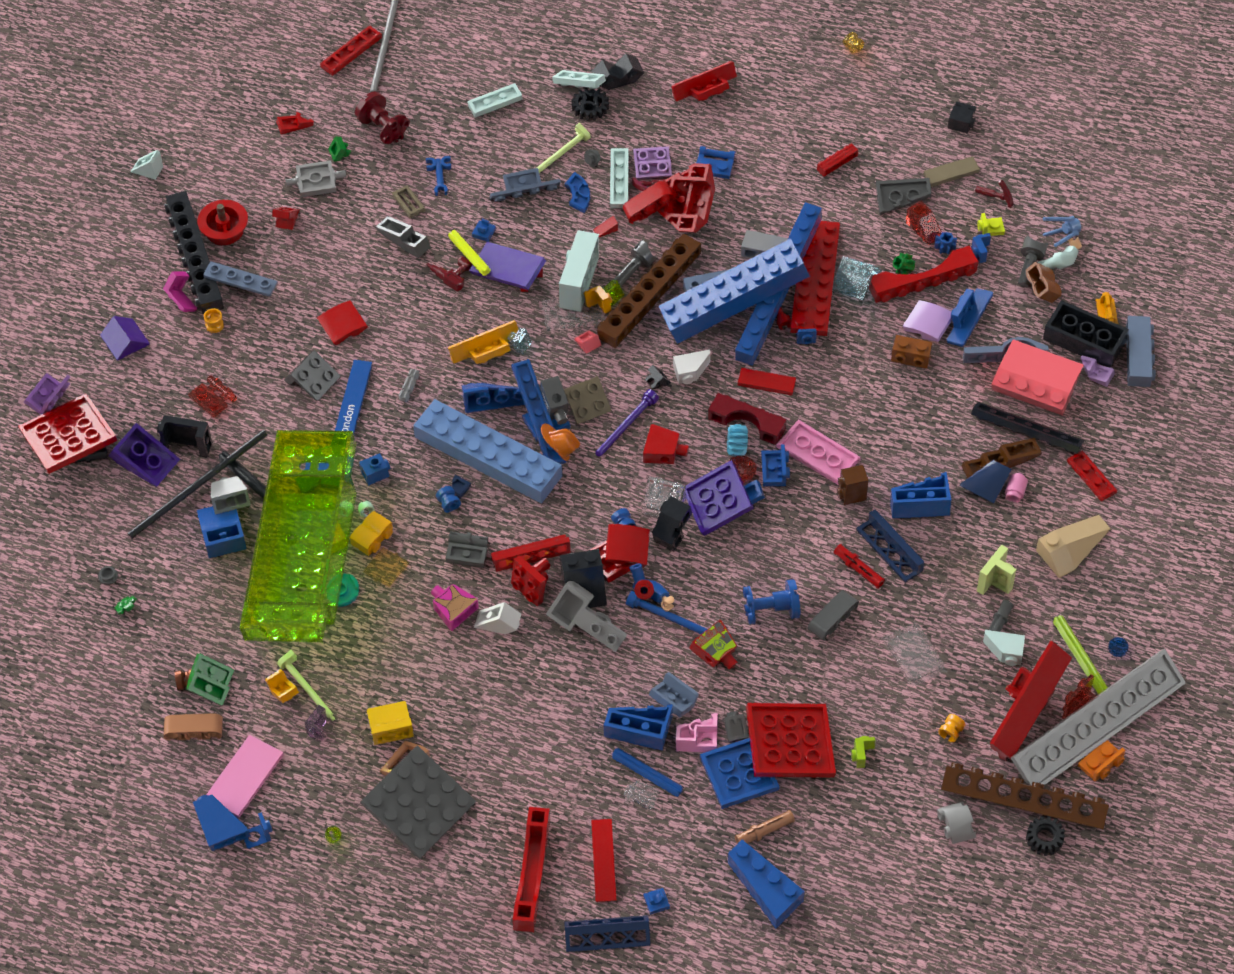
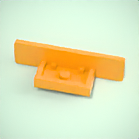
[448,320,520,364]

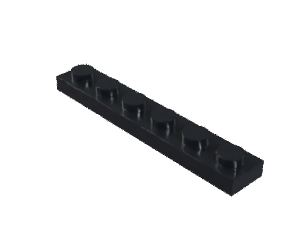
[971,402,1085,454]

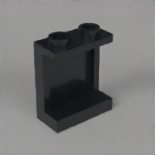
[157,415,213,458]

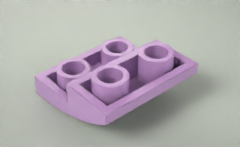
[633,146,672,179]
[903,300,952,342]

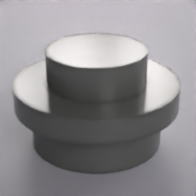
[584,149,601,167]
[98,566,118,585]

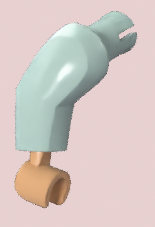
[1038,237,1082,270]

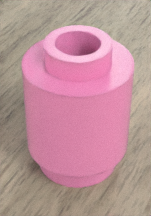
[1005,473,1028,503]

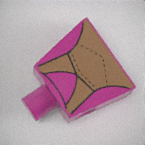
[431,584,479,631]

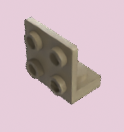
[564,376,611,424]

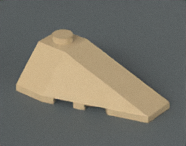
[1036,515,1111,578]

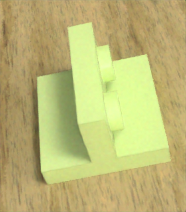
[977,545,1016,595]

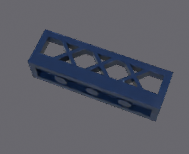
[856,509,924,583]
[564,915,651,952]

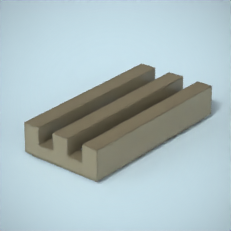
[392,185,426,219]

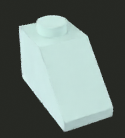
[983,630,1025,666]

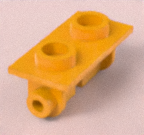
[1095,292,1118,324]

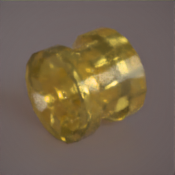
[843,32,864,54]

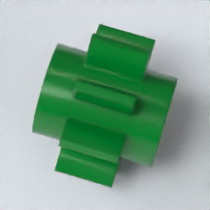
[893,253,915,275]

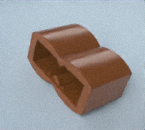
[1026,262,1062,303]

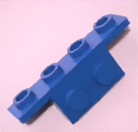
[947,288,993,347]

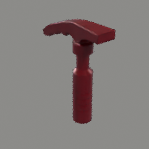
[632,178,666,191]
[975,179,1014,208]

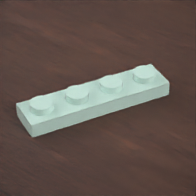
[610,148,628,208]

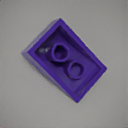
[109,423,180,487]

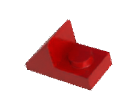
[272,206,300,230]

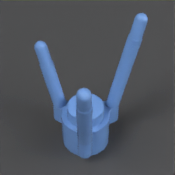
[1043,216,1081,247]

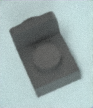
[722,711,749,742]

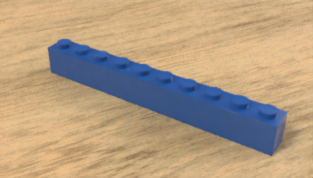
[735,202,822,366]

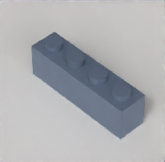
[1126,316,1156,387]

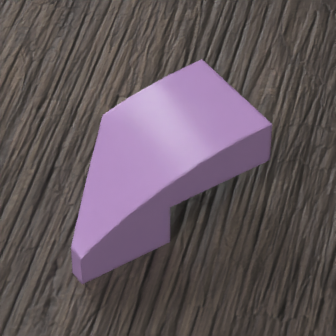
[1081,356,1115,387]

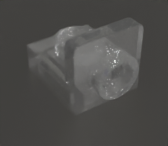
[624,780,659,810]

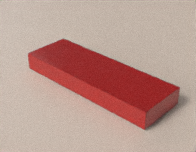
[737,368,796,396]
[1067,450,1117,502]

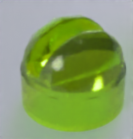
[325,826,342,844]

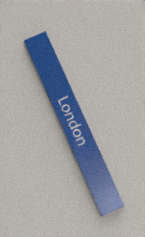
[321,360,372,488]

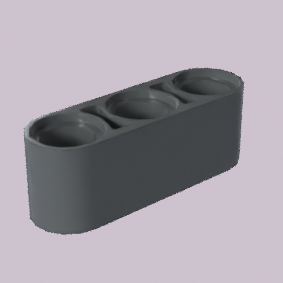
[808,590,859,641]

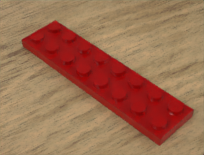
[790,221,840,336]

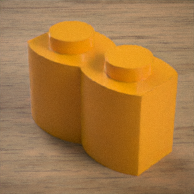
[349,511,393,556]

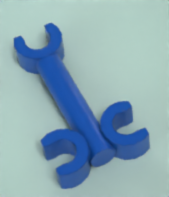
[426,156,451,196]

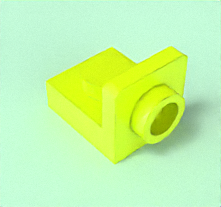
[977,213,1005,236]

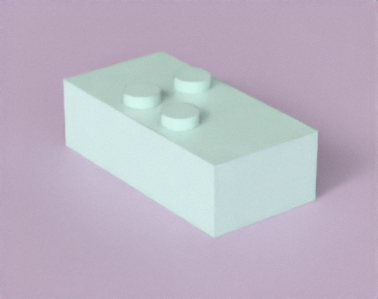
[559,230,599,312]

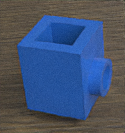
[359,453,391,486]

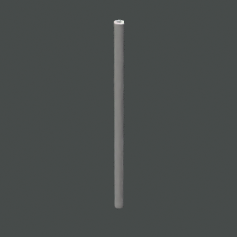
[369,0,399,93]

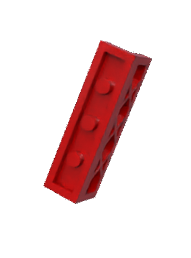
[491,534,571,572]

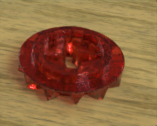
[728,456,756,483]

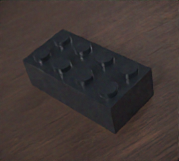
[1043,300,1129,368]

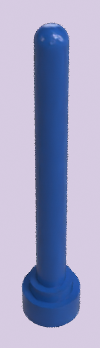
[626,591,707,634]

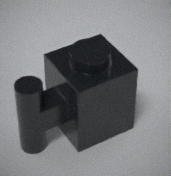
[948,101,977,134]

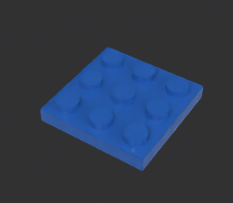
[700,738,779,809]

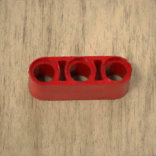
[623,181,674,224]

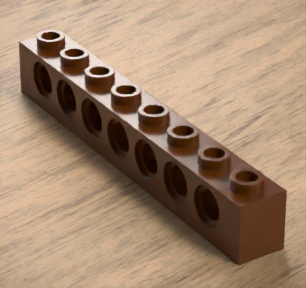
[597,233,701,349]
[941,762,1109,829]

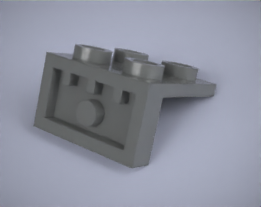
[284,350,340,401]

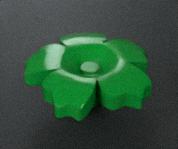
[114,596,137,615]

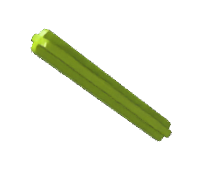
[1053,615,1108,695]

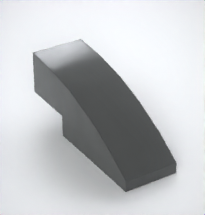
[376,216,431,258]

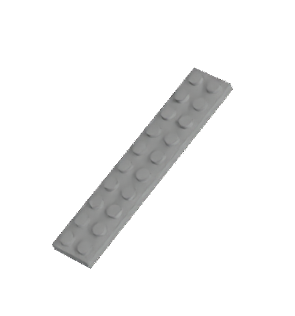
[1011,649,1186,785]

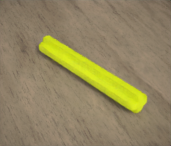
[448,230,491,276]

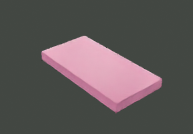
[776,419,861,485]
[206,735,284,818]

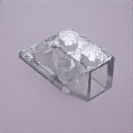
[642,476,686,519]

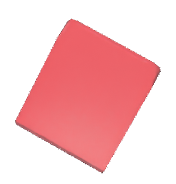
[574,330,601,354]

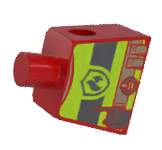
[689,620,738,670]

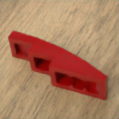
[591,819,616,902]

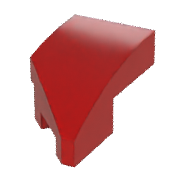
[276,112,314,134]

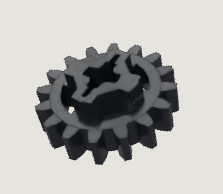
[571,87,609,121]

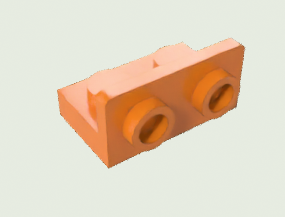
[1078,740,1126,782]

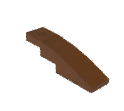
[961,438,1042,478]

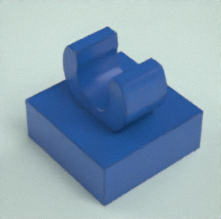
[472,219,496,242]
[643,888,670,915]

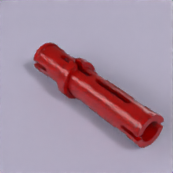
[833,544,885,589]

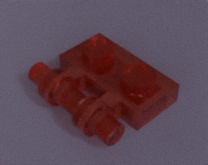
[188,375,237,418]

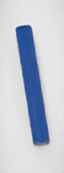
[612,748,683,797]

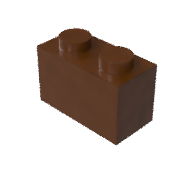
[837,465,869,505]

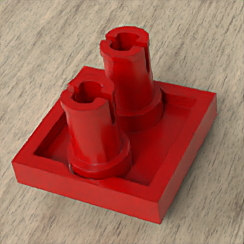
[511,555,550,607]

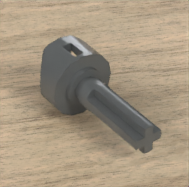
[1018,236,1048,287]
[613,240,657,288]

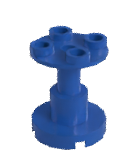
[743,579,801,625]

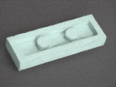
[552,70,606,89]
[467,83,523,118]

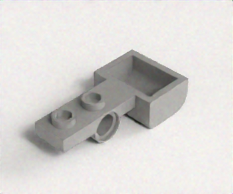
[546,581,627,652]

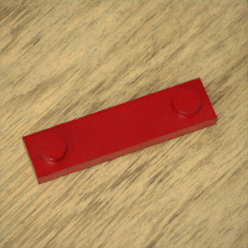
[320,25,382,76]

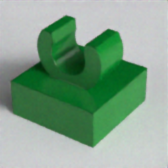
[328,136,351,162]

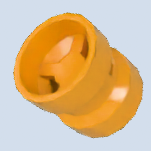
[204,308,224,333]
[938,714,966,743]

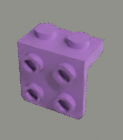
[24,373,70,415]

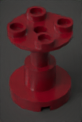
[354,91,410,144]

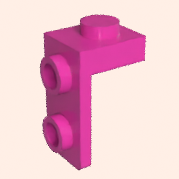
[163,271,197,312]

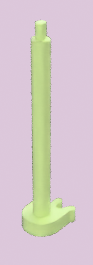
[537,123,591,173]
[277,650,335,721]

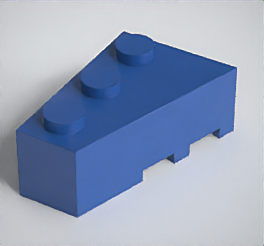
[890,472,951,518]
[604,704,673,751]

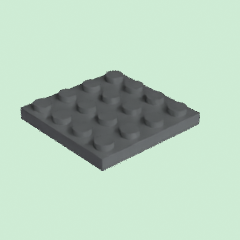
[360,745,476,859]

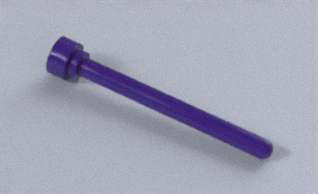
[595,389,659,457]

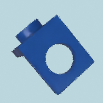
[244,812,272,849]

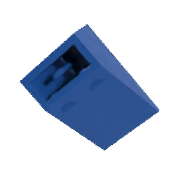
[197,506,247,558]

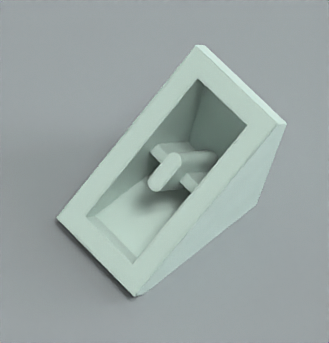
[131,150,163,180]

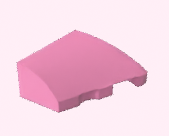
[676,713,718,752]

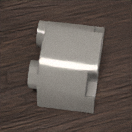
[937,802,976,844]

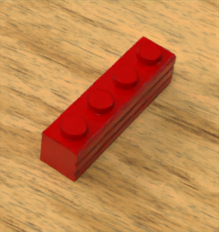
[817,143,858,177]

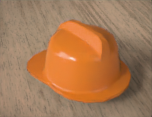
[541,423,580,461]

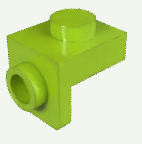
[851,736,876,768]

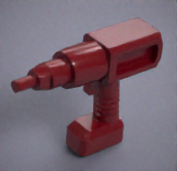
[426,256,473,291]

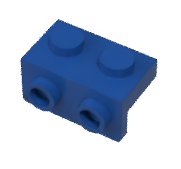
[761,444,790,487]

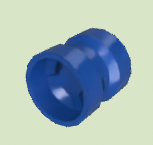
[436,486,461,513]
[611,508,636,526]

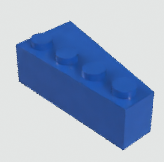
[728,840,805,929]

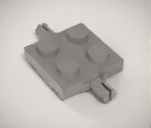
[285,160,346,197]

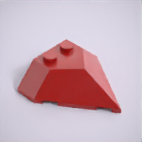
[658,163,715,233]

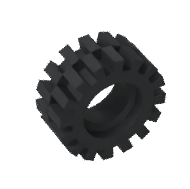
[1026,816,1065,856]

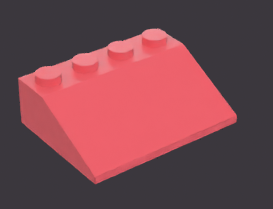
[992,339,1084,416]

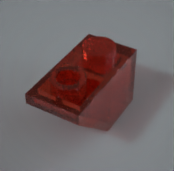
[906,201,942,245]

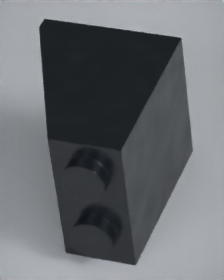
[560,549,607,608]

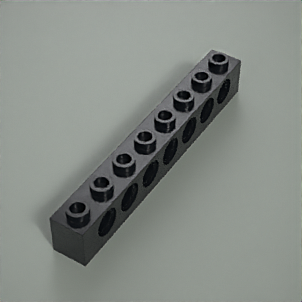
[164,191,224,314]

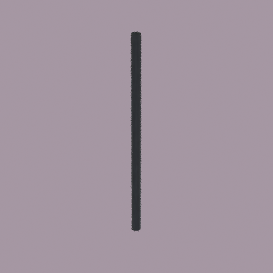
[127,430,268,539]

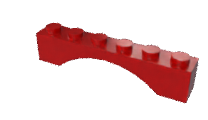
[867,246,978,303]
[512,807,550,932]

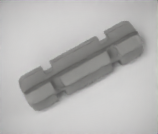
[398,369,419,402]

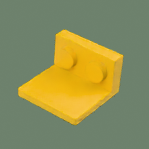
[367,701,414,745]

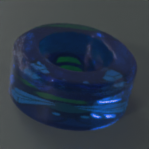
[1108,637,1129,657]

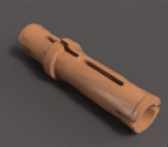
[735,810,795,844]

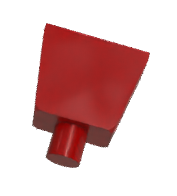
[643,424,689,464]

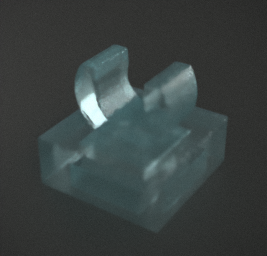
[508,328,532,355]

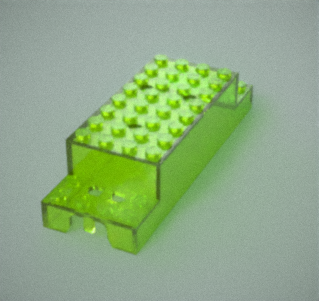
[239,430,357,643]

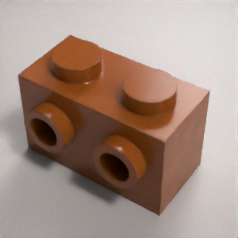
[891,335,933,369]

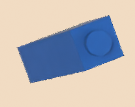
[193,795,251,851]

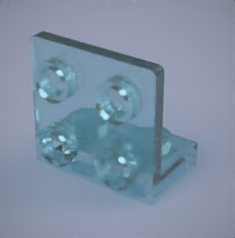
[832,256,883,300]

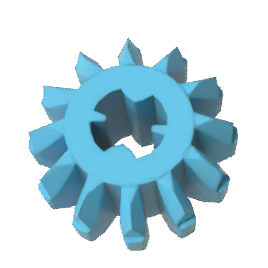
[727,424,748,457]

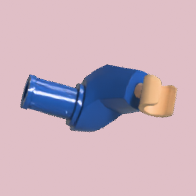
[630,564,674,611]

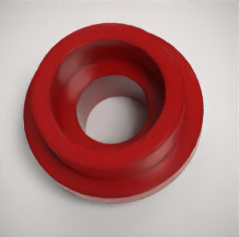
[634,580,654,599]

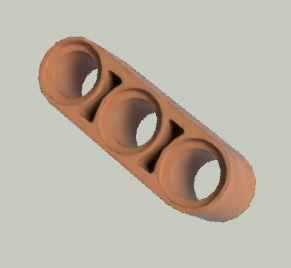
[163,714,223,741]

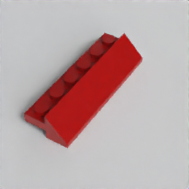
[990,640,1072,761]

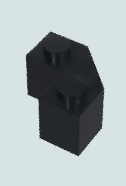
[591,53,644,90]
[652,496,692,552]

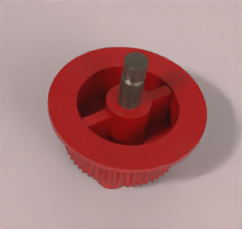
[197,199,248,246]

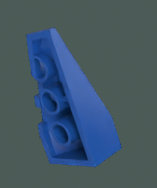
[461,383,525,413]

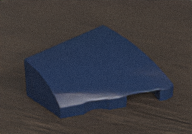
[959,460,1012,503]

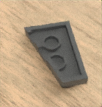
[876,178,932,215]

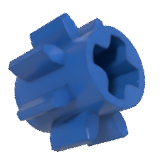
[934,232,957,255]

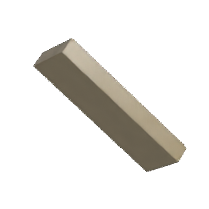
[923,156,980,187]

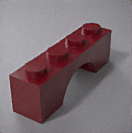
[708,393,787,445]

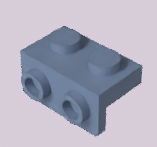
[649,672,699,718]

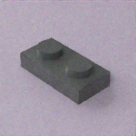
[445,542,488,568]

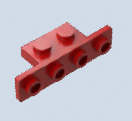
[671,61,737,101]

